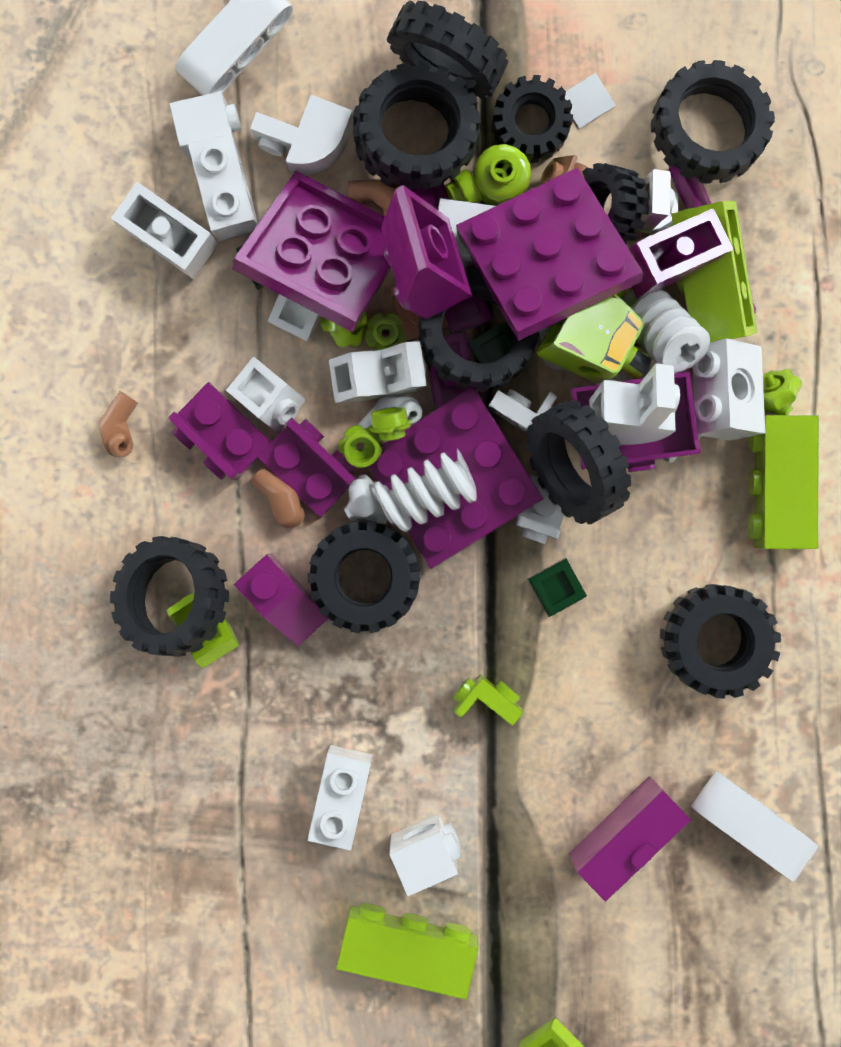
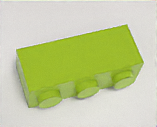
[669,201,758,343]
[748,415,819,549]
[336,903,479,1000]

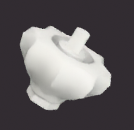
[344,474,389,524]

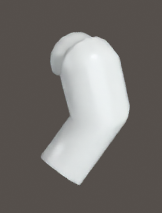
[358,396,422,429]

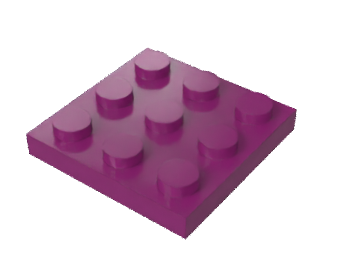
[456,168,643,341]
[232,170,392,332]
[368,388,544,569]

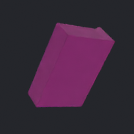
[571,372,701,472]
[568,776,691,902]

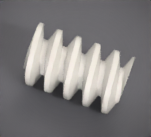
[624,290,710,374]
[375,448,477,532]

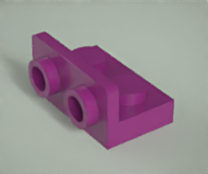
[168,382,271,481]
[257,417,357,517]

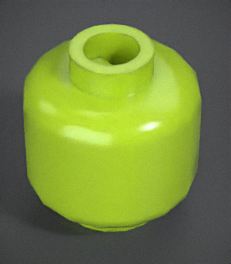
[473,144,531,206]

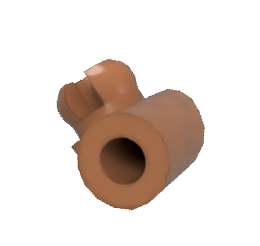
[348,179,397,216]
[99,391,138,458]
[252,469,305,528]

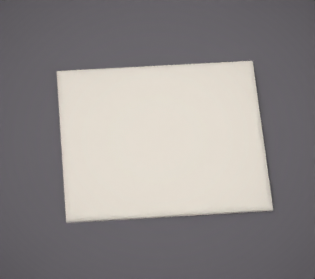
[565,73,616,129]

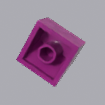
[381,185,472,319]

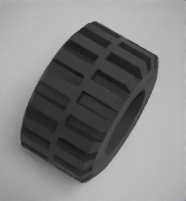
[308,521,420,633]
[660,584,781,699]

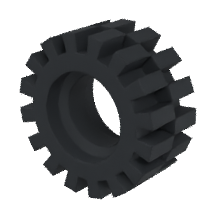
[492,75,573,163]
[582,163,650,246]

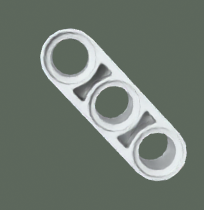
[175,0,293,95]
[691,771,820,882]

